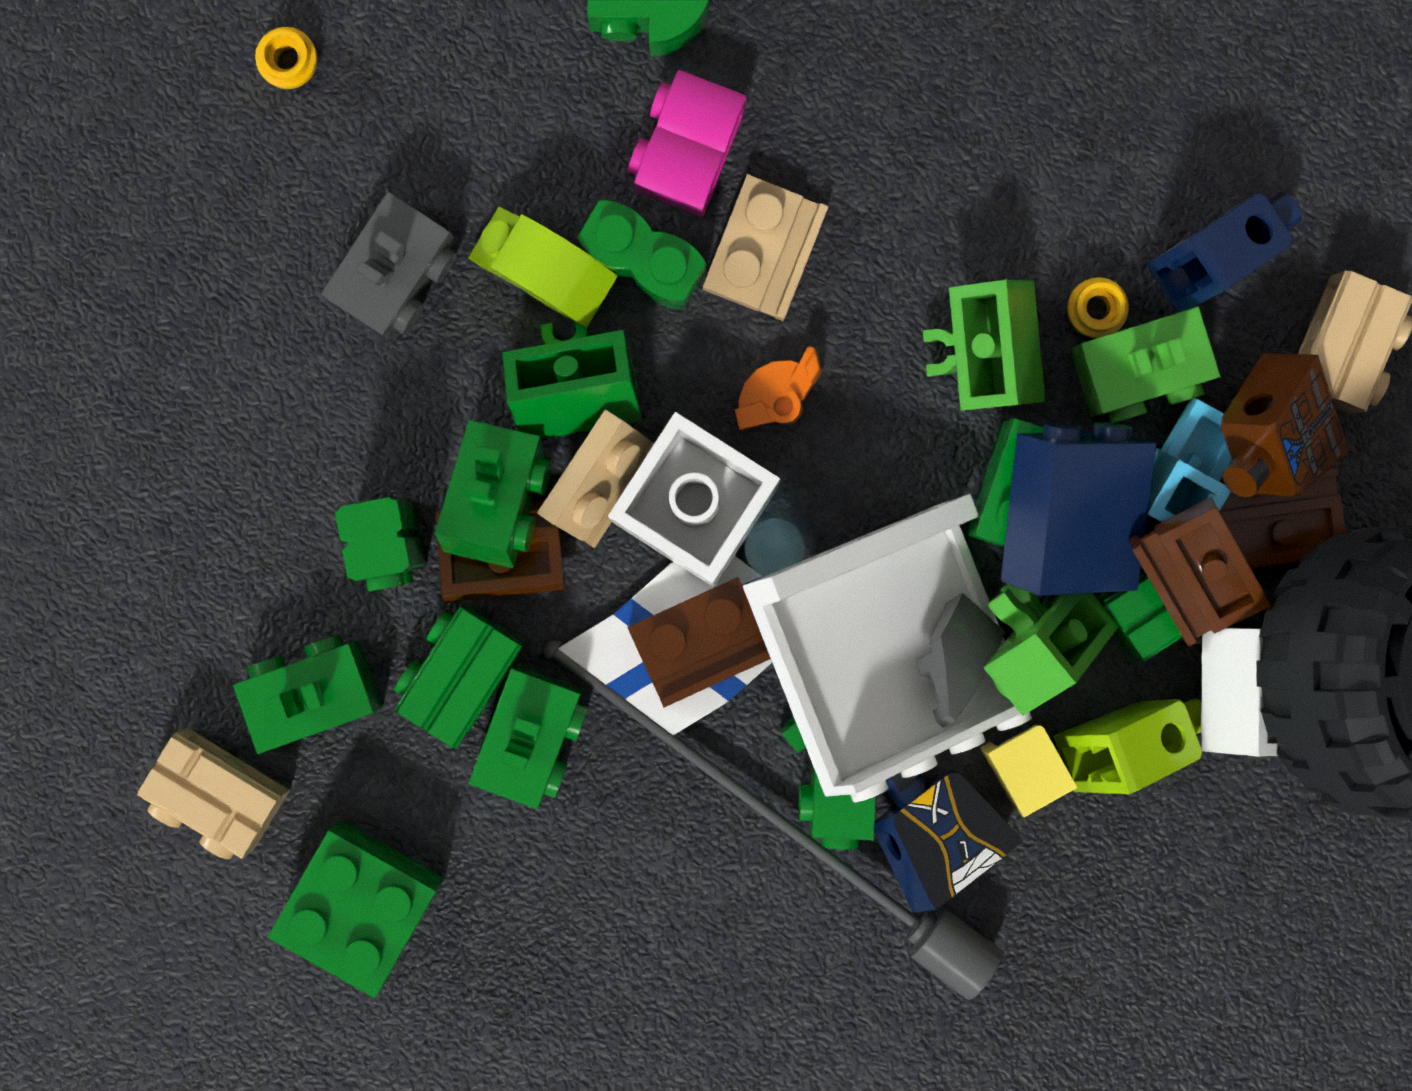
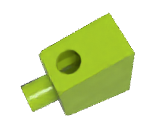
[1053,698,1202,794]

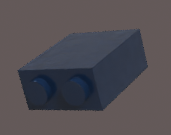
[1001,423,1156,596]

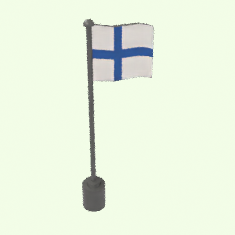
[543,556,1004,1001]

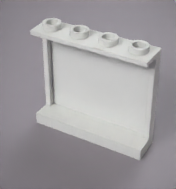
[743,494,1032,802]

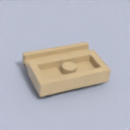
[703,174,829,321]
[537,410,655,548]

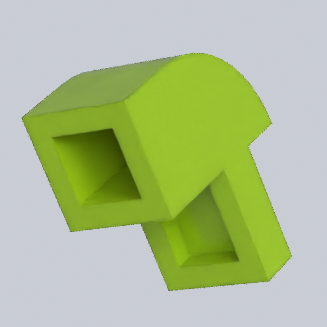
[468,207,618,328]

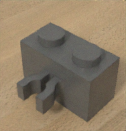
[321,192,457,341]

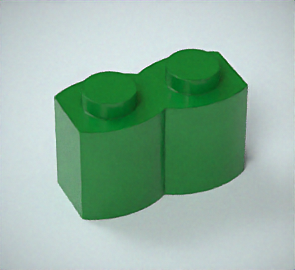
[577,200,706,309]

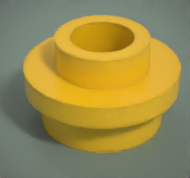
[255,27,318,89]
[1067,277,1129,339]

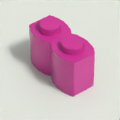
[628,70,747,218]

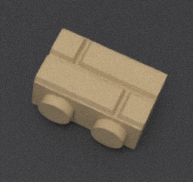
[1298,270,1412,414]
[137,728,290,860]

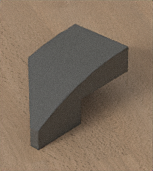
[916,593,1005,728]

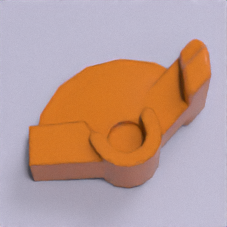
[735,346,823,431]

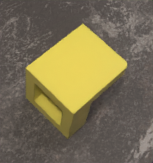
[980,725,1077,817]

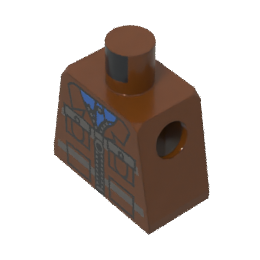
[1221,353,1349,498]

